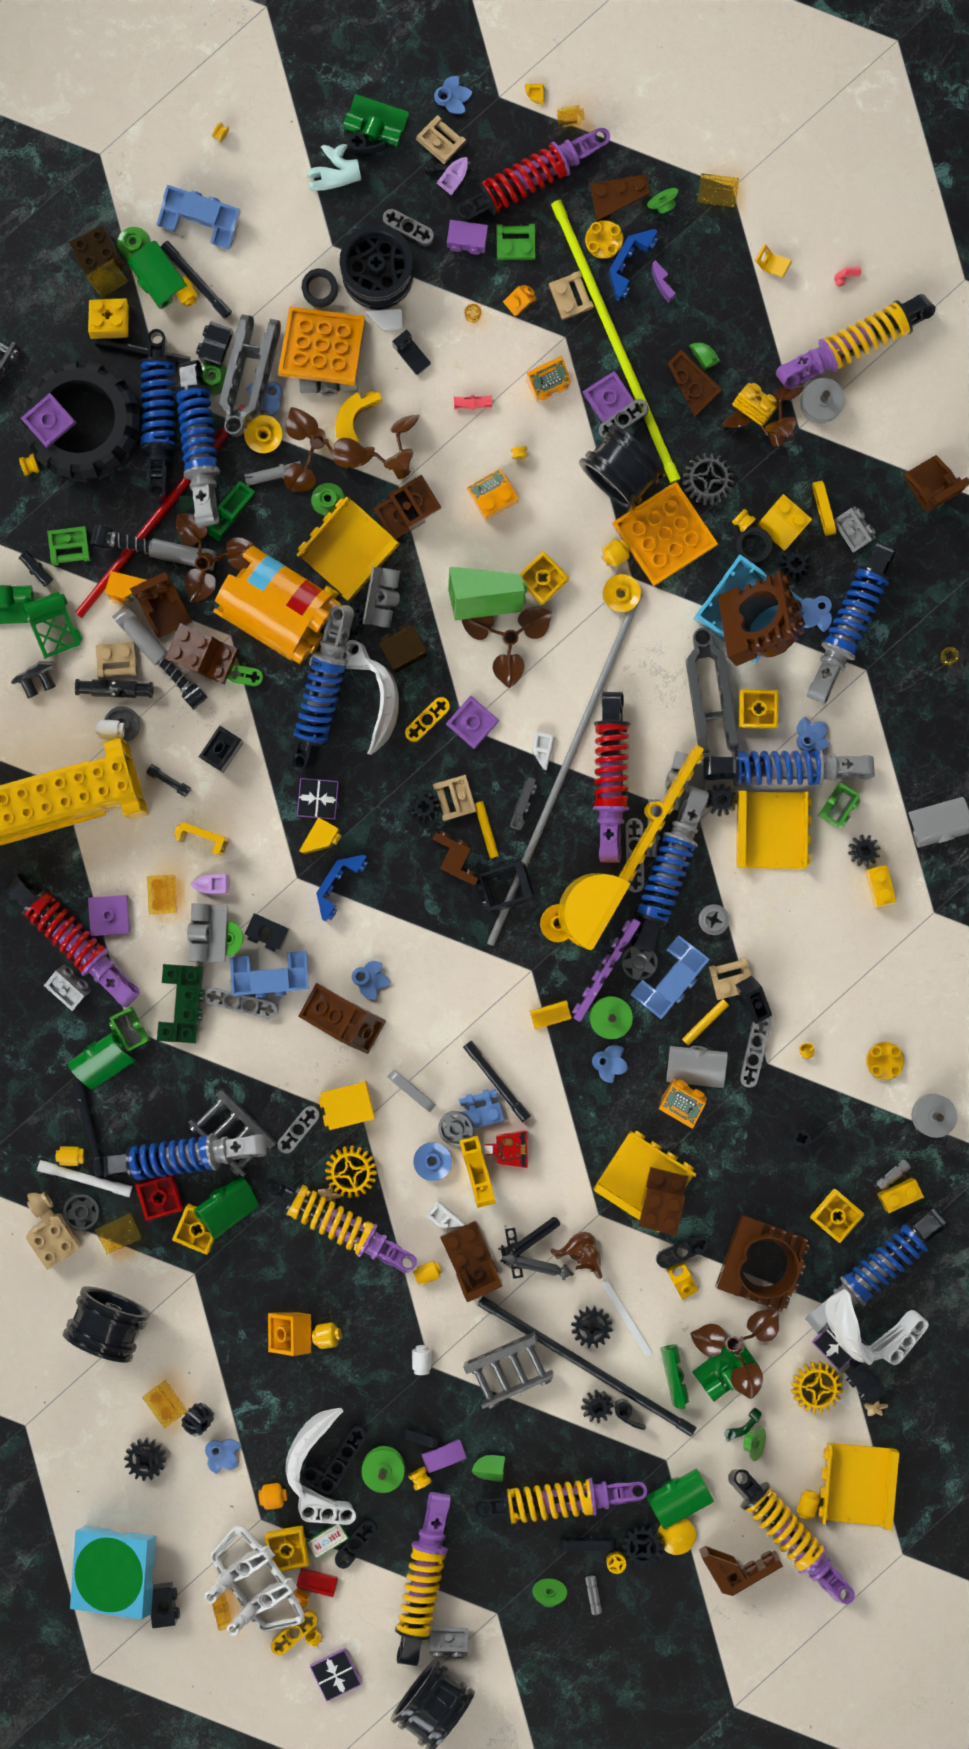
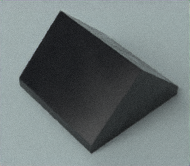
[198,725,244,773]

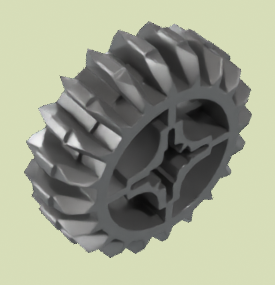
[683,453,734,505]

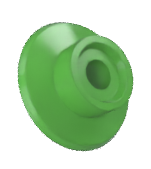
[647,188,678,213]
[117,227,151,259]
[202,363,227,395]
[311,483,345,516]
[225,922,244,956]
[743,1427,766,1461]
[532,1579,567,1607]

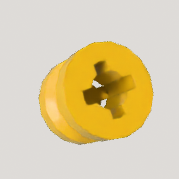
[19,454,40,476]
[732,509,756,532]
[408,1467,432,1490]
[606,1551,626,1574]

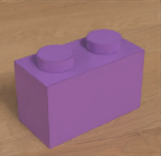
[447,220,488,255]

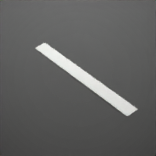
[601,1280,653,1357]

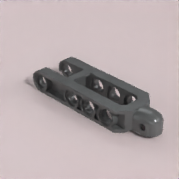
[219,314,281,437]
[685,628,738,754]

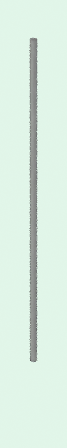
[487,594,642,946]

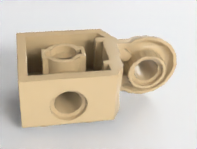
[26,1192,82,1270]

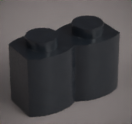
[196,321,233,367]

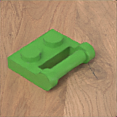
[497,224,535,260]
[47,526,91,566]

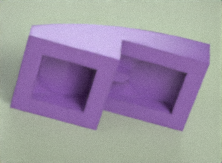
[651,260,676,303]
[421,1439,467,1473]

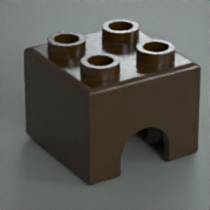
[69,225,124,283]
[379,624,428,673]

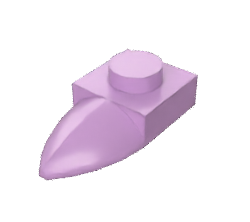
[437,157,468,195]
[191,874,229,895]

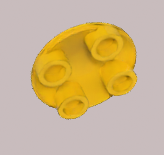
[585,221,623,259]
[866,1042,904,1080]
[657,1518,696,1555]

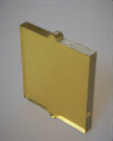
[86,259,128,298]

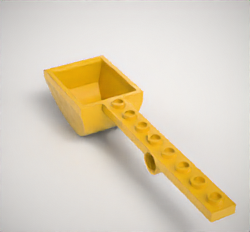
[558,745,704,950]

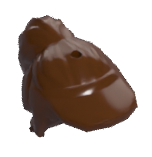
[551,1232,602,1279]

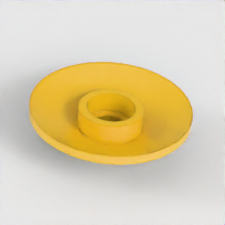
[244,415,283,453]
[603,574,641,612]
[540,904,568,942]

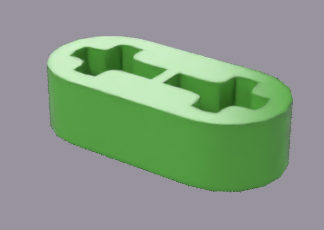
[228,665,263,687]

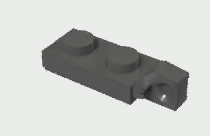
[509,777,537,830]

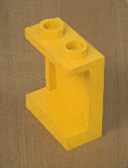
[174,822,229,856]
[318,1081,375,1130]

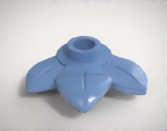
[434,76,472,114]
[246,382,282,416]
[801,596,832,632]
[796,717,830,751]
[352,961,390,999]
[592,1045,628,1083]
[205,1439,241,1474]

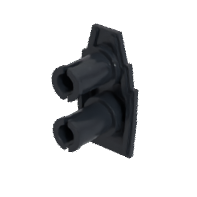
[11,661,56,699]

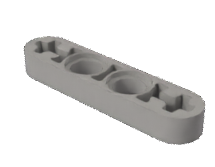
[625,818,644,893]
[204,988,278,1019]
[740,1018,771,1087]

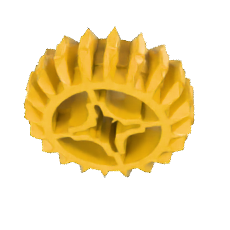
[325,1145,377,1198]
[790,1361,843,1414]

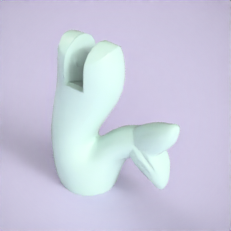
[307,144,361,191]

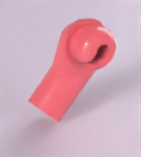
[834,267,861,287]

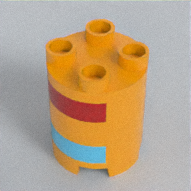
[213,546,341,665]

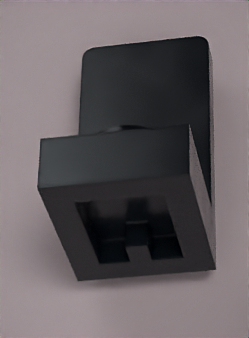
[392,329,431,375]

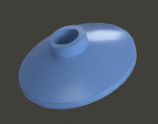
[413,1142,452,1181]

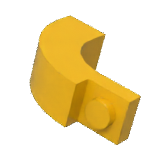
[335,391,383,443]
[459,1136,496,1208]

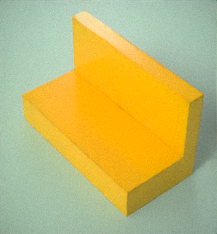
[529,1000,572,1029]

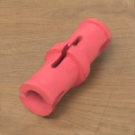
[454,394,492,410]

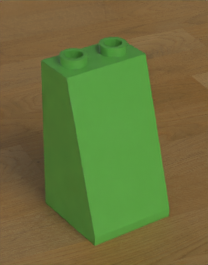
[448,567,527,620]

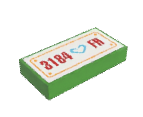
[306,1524,349,1559]

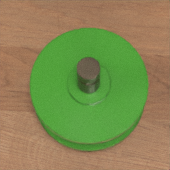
[589,996,633,1039]
[362,1446,405,1493]

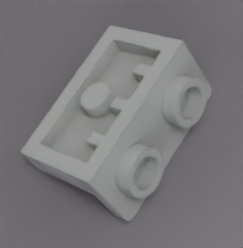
[834,507,876,553]
[44,964,92,1011]
[429,1627,468,1659]

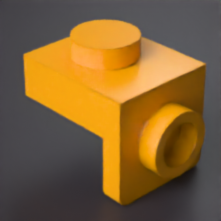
[503,285,537,316]

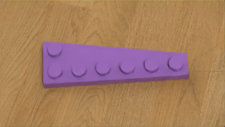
[572,919,640,1022]

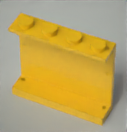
[297,497,401,601]
[736,791,811,869]
[593,1130,696,1233]
[818,1442,899,1530]

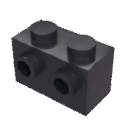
[844,1360,887,1405]

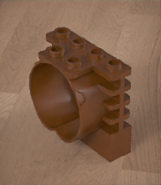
[718,570,805,666]
[715,1214,810,1312]

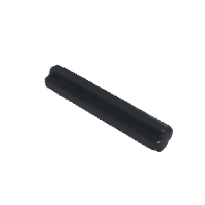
[510,1217,561,1256]

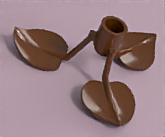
[722,385,804,446]
[284,407,368,492]
[346,414,420,479]
[176,513,257,603]
[462,607,552,688]
[690,1309,779,1399]

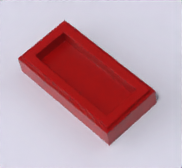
[296,1568,338,1597]

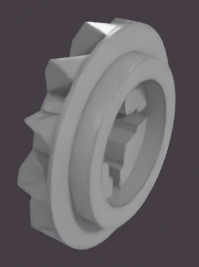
[699,904,729,935]

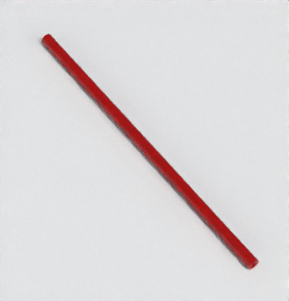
[74,404,245,618]

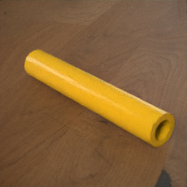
[474,801,499,859]
[682,999,729,1046]

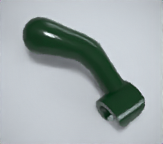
[724,1408,762,1442]

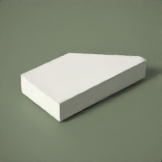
[366,309,403,330]
[531,732,554,770]
[426,1201,465,1229]

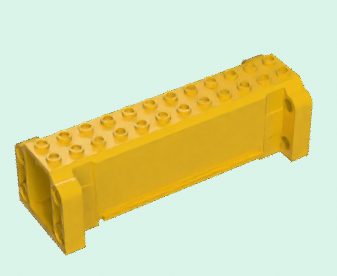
[0,737,149,846]

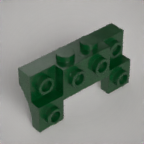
[157,964,205,1044]

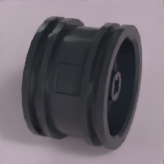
[339,225,414,310]
[579,425,665,511]
[62,1286,150,1363]
[390,1659,475,1749]

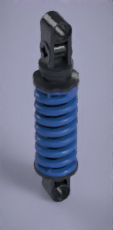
[139,329,176,502]

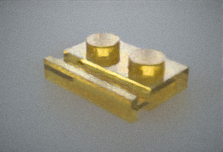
[697,173,739,207]
[147,875,177,915]
[95,1212,143,1255]
[142,1380,188,1429]

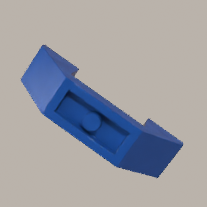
[609,229,658,302]
[316,855,368,922]

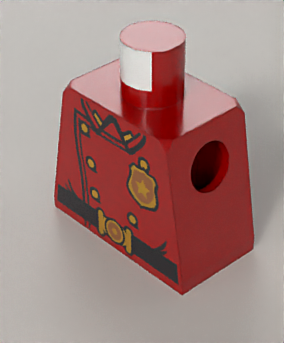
[485,1130,528,1168]

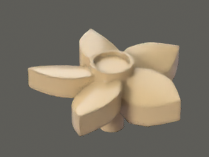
[318,1187,341,1203]
[864,1400,888,1416]

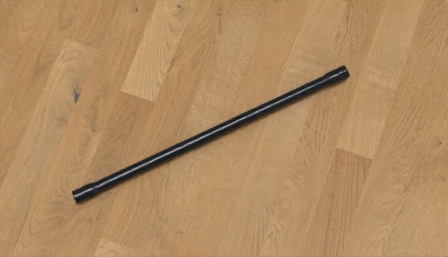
[477,1296,697,1437]

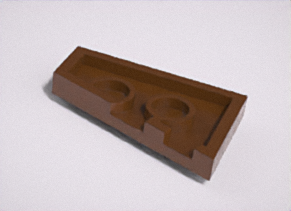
[590,174,650,222]
[667,350,722,418]

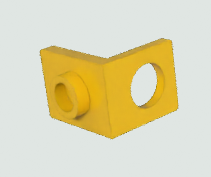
[755,244,792,278]
[666,1261,699,1300]

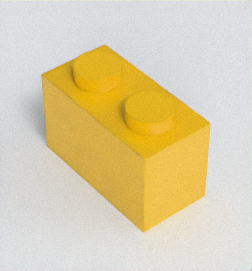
[865,865,896,907]
[877,1178,924,1213]

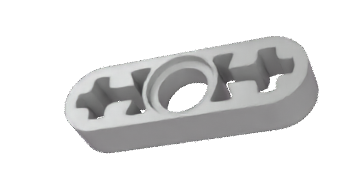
[383,209,434,246]
[599,399,649,437]
[387,1069,436,1112]
[278,1106,320,1154]

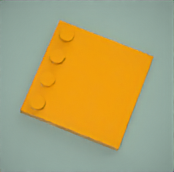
[278,306,365,386]
[612,481,718,587]

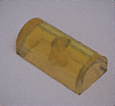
[212,1592,233,1631]

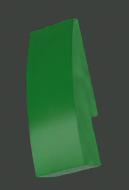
[207,481,255,541]

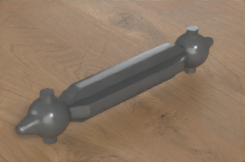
[502,1252,574,1280]

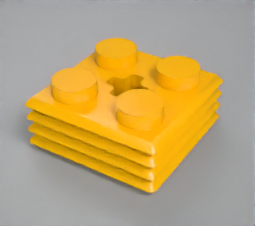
[88,298,129,339]
[732,383,778,426]
[519,551,569,605]
[738,689,779,729]
[810,1189,864,1243]
[172,1204,214,1255]
[264,1526,310,1573]

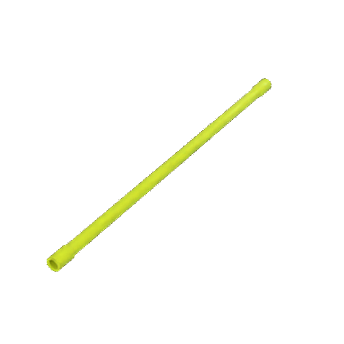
[551,200,681,484]

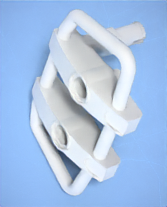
[205,1526,305,1636]

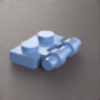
[459,1089,504,1129]

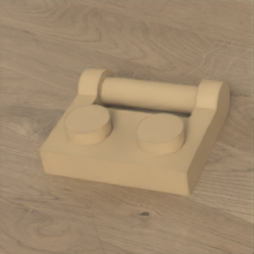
[416,115,467,165]
[548,271,594,320]
[96,642,137,679]
[433,775,476,821]
[709,957,751,1000]

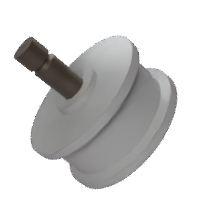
[800,378,845,424]
[911,1094,957,1138]

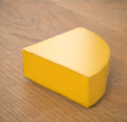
[524,84,544,105]

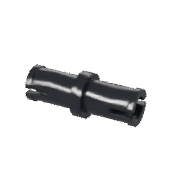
[18,550,53,587]

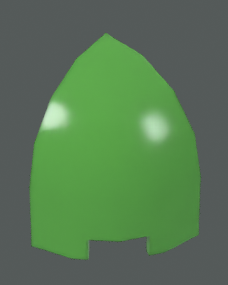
[689,343,720,371]
[472,1455,505,1482]

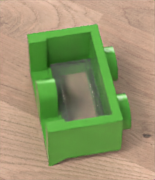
[818,783,860,828]
[109,1007,150,1052]

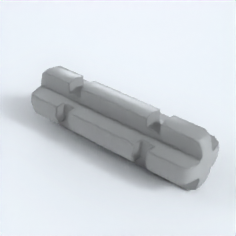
[877,1160,911,1191]
[585,1575,602,1615]

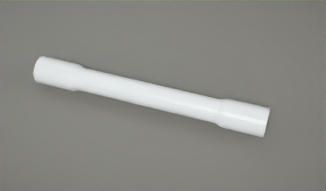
[37,1160,133,1197]

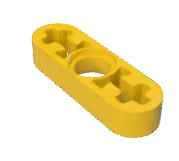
[812,480,836,536]
[405,697,450,742]
[271,1610,318,1655]

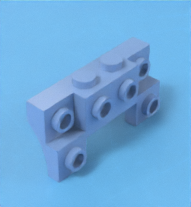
[157,185,241,250]
[630,935,710,1019]
[230,951,309,998]

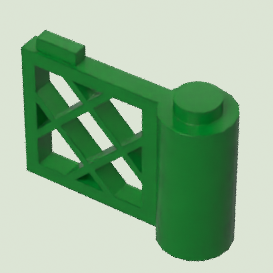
[22,591,83,659]

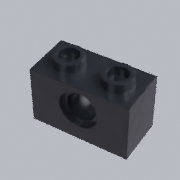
[244,913,290,952]
[735,976,772,1024]
[150,1582,180,1629]

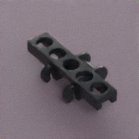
[498,1227,524,1279]

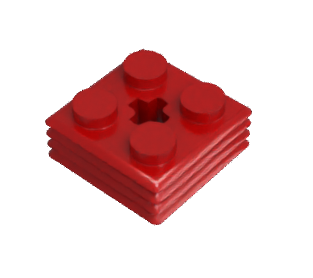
[135,1174,184,1221]

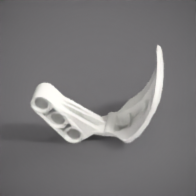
[309,640,399,755]
[825,1289,928,1365]
[286,1408,356,1525]

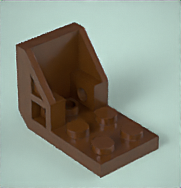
[902,455,969,513]
[130,572,193,639]
[298,983,387,1054]
[440,1221,503,1302]
[699,1546,783,1596]

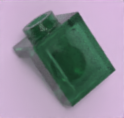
[178,496,195,514]

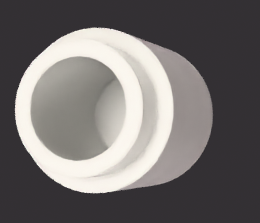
[96,719,125,739]
[412,1345,431,1375]

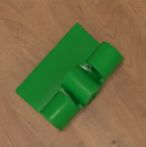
[343,94,409,147]
[127,241,187,309]
[0,585,34,624]
[68,1032,135,1089]
[194,1176,259,1240]
[660,1344,690,1409]
[692,1346,760,1402]
[646,1468,714,1529]

